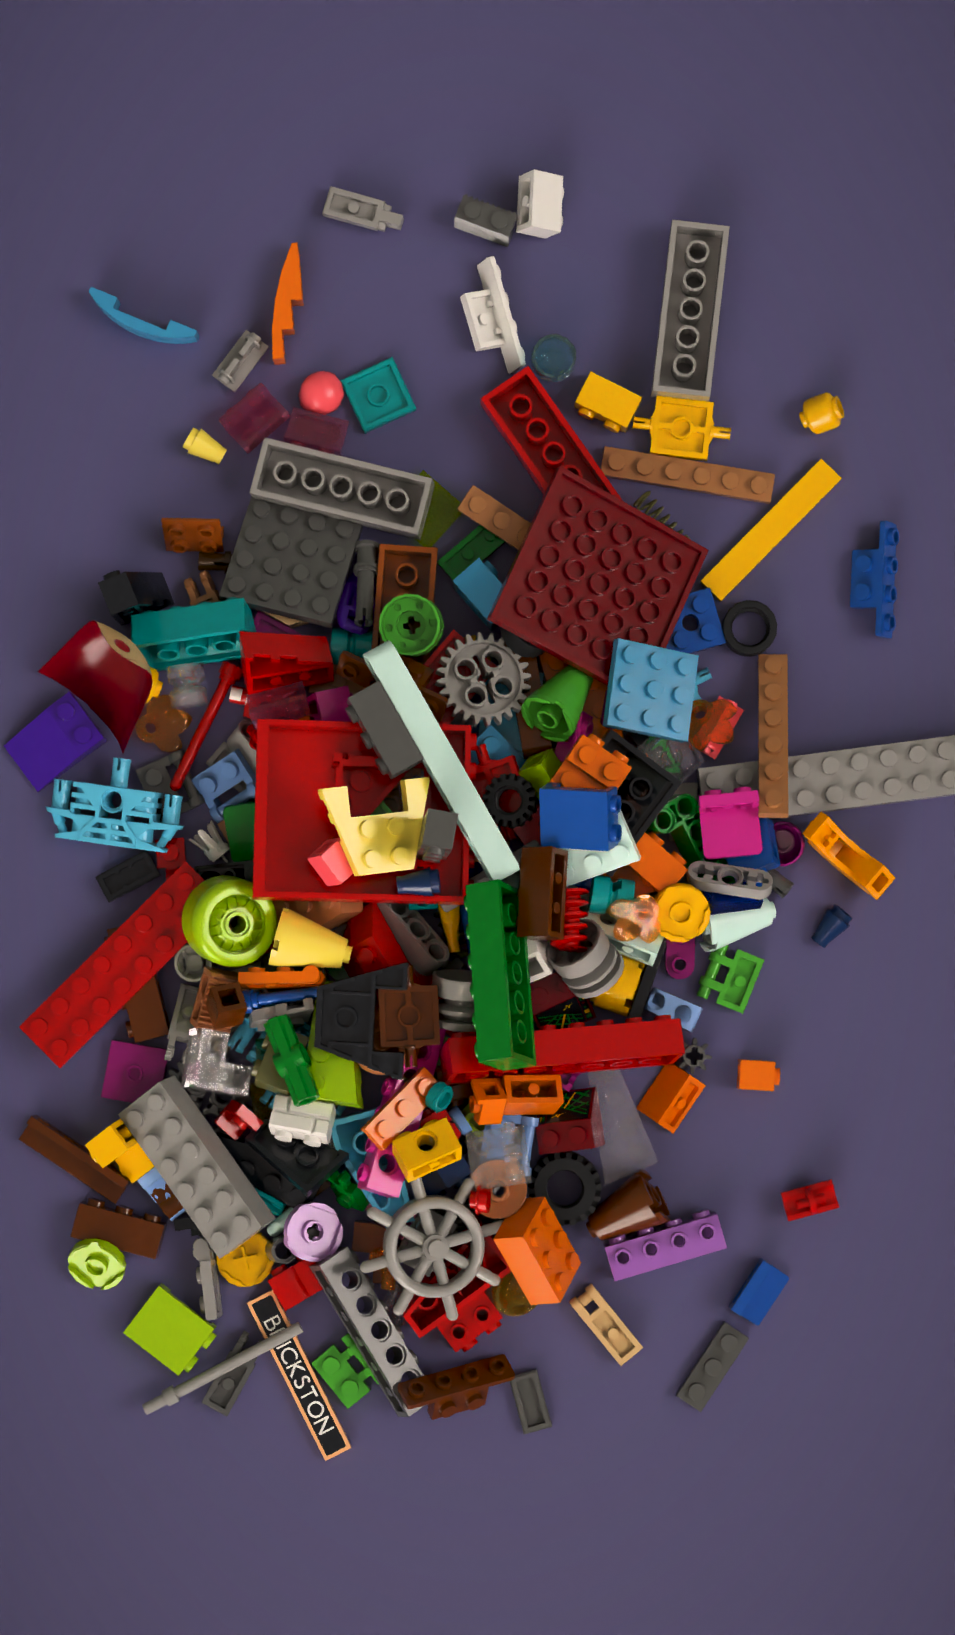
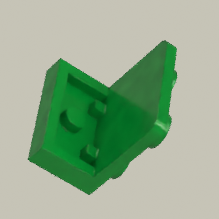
[223,801,255,862]

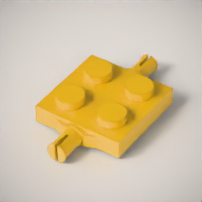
[632,396,731,461]

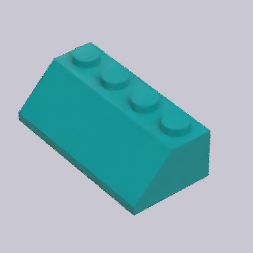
[131,597,256,671]

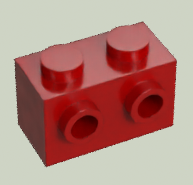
[437,1291,503,1352]

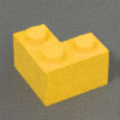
[85,1118,154,1184]

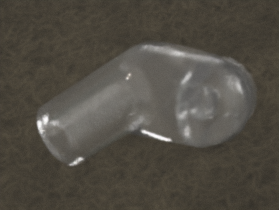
[383,1282,406,1327]

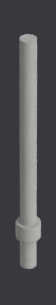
[142,1322,304,1415]

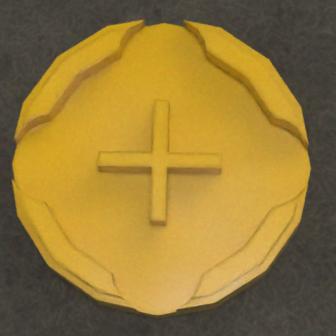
[216,1232,274,1287]

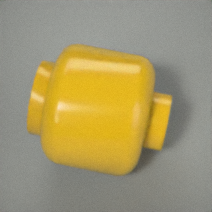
[799,392,844,434]

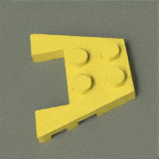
[318,777,430,876]

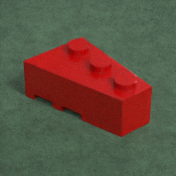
[239,631,334,695]

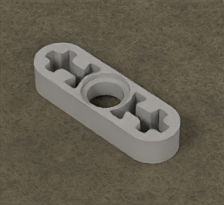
[687,861,773,900]

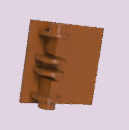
[161,518,224,553]

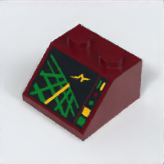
[530,972,596,1030]
[535,1087,605,1155]

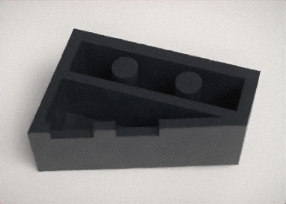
[98,570,175,626]

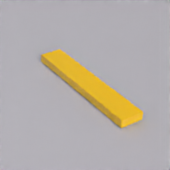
[700,459,842,602]

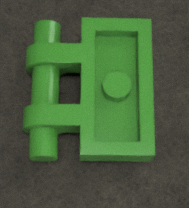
[697,945,764,1014]
[311,1333,379,1409]

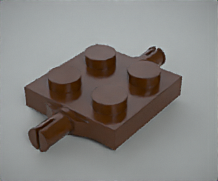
[378,965,440,1067]

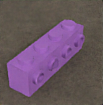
[604,1209,727,1281]

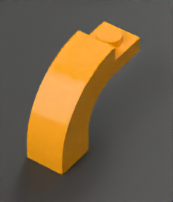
[802,812,895,900]

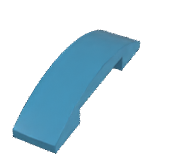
[89,287,200,344]

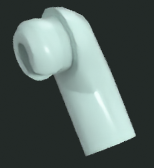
[267,1207,294,1237]

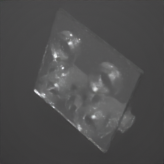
[465,1122,532,1190]

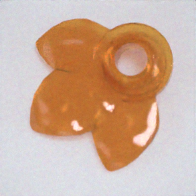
[135,695,192,752]
[688,699,737,751]
[606,895,661,944]

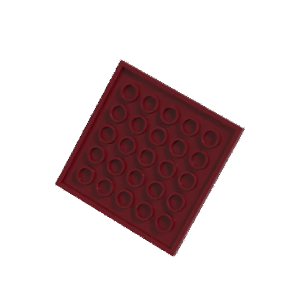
[487,466,709,686]

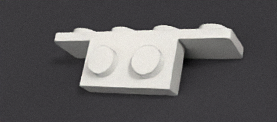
[460,256,526,374]

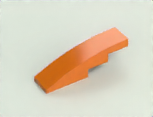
[272,242,304,365]

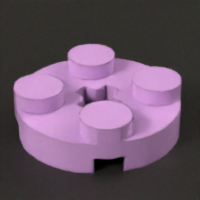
[283,1202,343,1262]

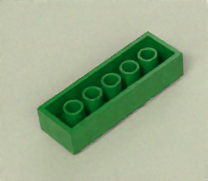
[464,879,537,1071]

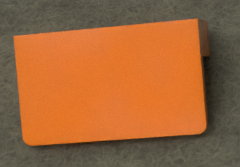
[637,1064,706,1134]

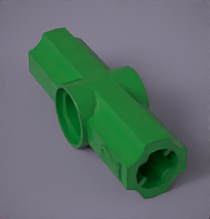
[264,1014,320,1107]

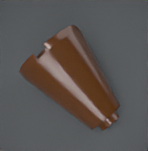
[586,1169,670,1241]

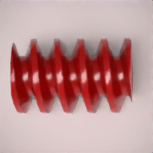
[550,888,589,952]

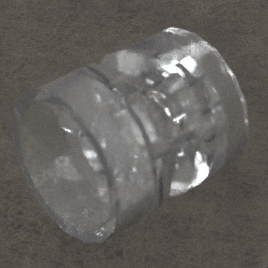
[166,663,209,709]

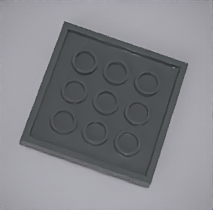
[219,496,363,628]

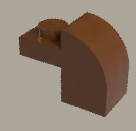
[352,1220,399,1284]

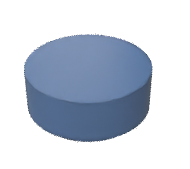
[448,1105,473,1135]

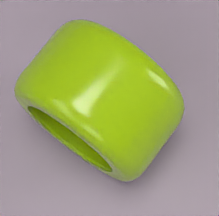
[182,875,277,967]

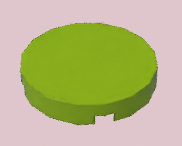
[68,1238,126,1290]

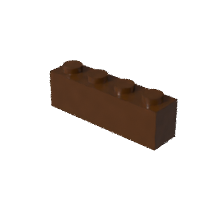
[104,926,170,1043]

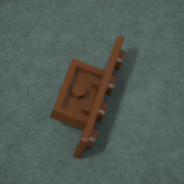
[336,650,448,722]
[397,1354,515,1420]

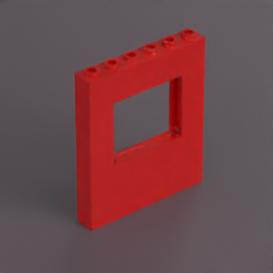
[252,719,477,905]

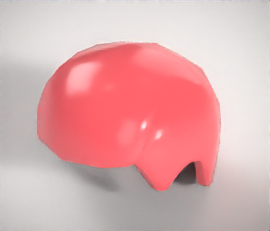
[298,371,344,417]

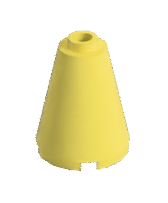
[268,908,353,968]

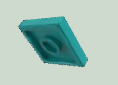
[340,357,417,434]

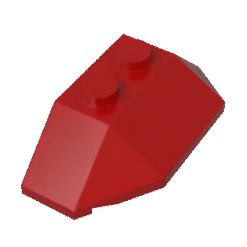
[342,903,421,1008]

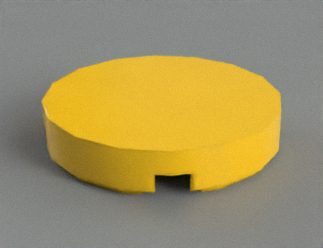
[651,883,711,943]

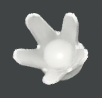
[188,820,230,863]

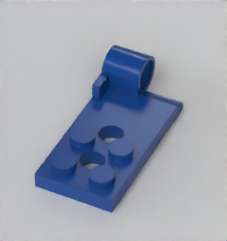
[666,588,726,654]

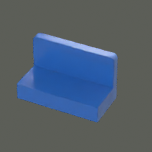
[728,1258,789,1326]

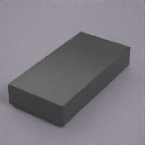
[510,1369,552,1434]

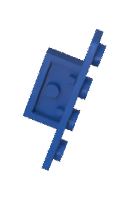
[850,521,899,639]

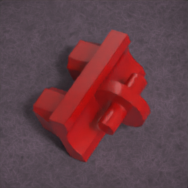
[780,1179,839,1221]

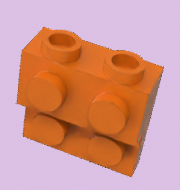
[548,733,632,790]

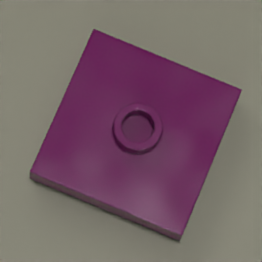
[101,1040,168,1103]

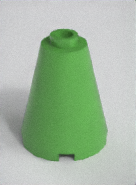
[521,665,594,742]

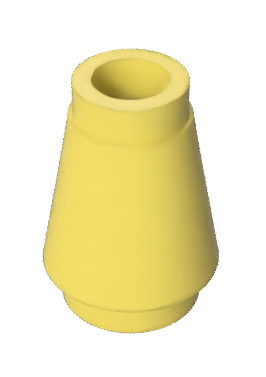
[182,427,227,464]

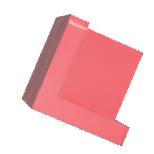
[307,837,353,886]

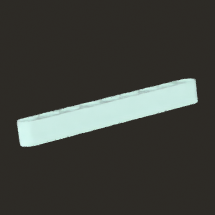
[363,640,520,881]

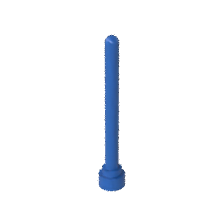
[242,986,318,1014]

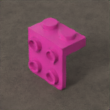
[698,787,762,859]

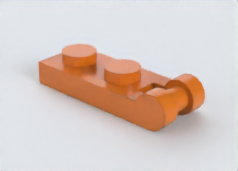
[238,965,326,989]

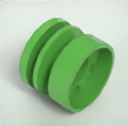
[379,594,444,657]

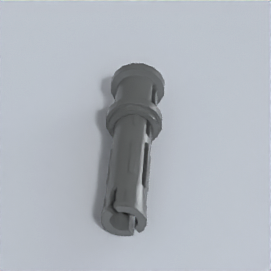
[353,540,380,627]

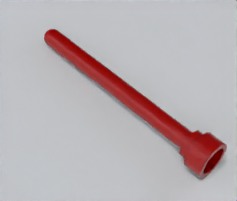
[170,661,243,791]

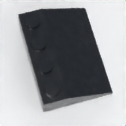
[537,729,682,877]

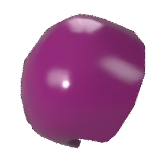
[774,821,805,866]

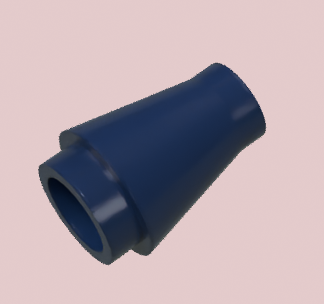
[396,867,441,896]
[811,904,853,948]

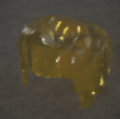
[491,1272,537,1317]

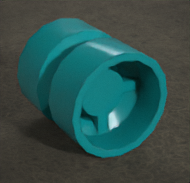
[331,627,373,665]
[588,875,635,919]

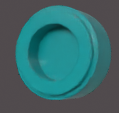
[425,1081,453,1113]

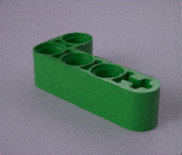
[645,793,735,896]

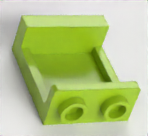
[123,1283,217,1376]

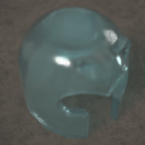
[530,334,577,383]

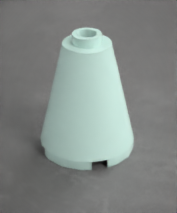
[699,894,776,952]

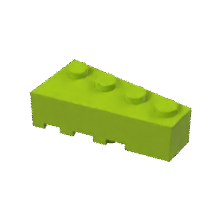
[307,980,364,1109]

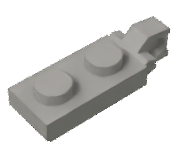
[322,186,404,232]

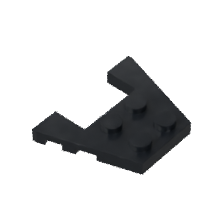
[314,962,409,1080]

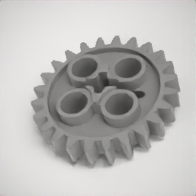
[435,632,531,728]

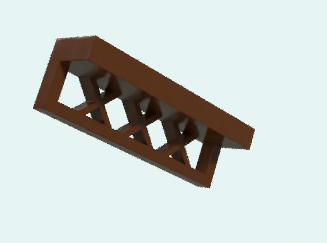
[19,1114,130,1204]

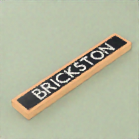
[247,1290,352,1461]

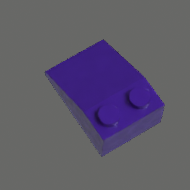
[4,692,108,792]

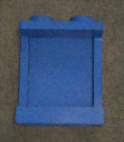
[539,782,622,851]

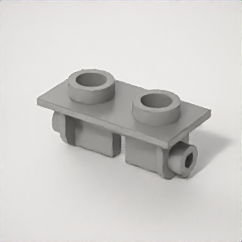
[212,330,269,392]

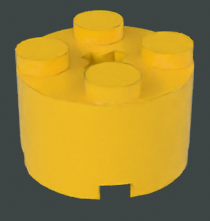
[590,955,645,1017]

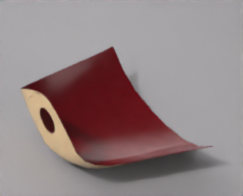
[37,620,153,753]

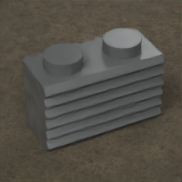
[454,194,517,247]

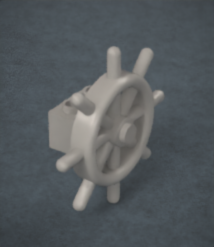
[360,1177,504,1321]

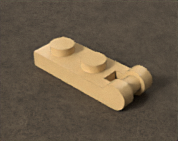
[568,1283,643,1366]

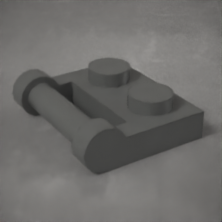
[135,749,205,822]

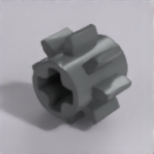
[678,1037,712,1074]

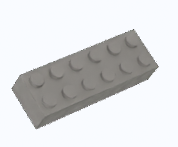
[651,219,730,402]
[250,437,435,540]
[118,1075,276,1259]

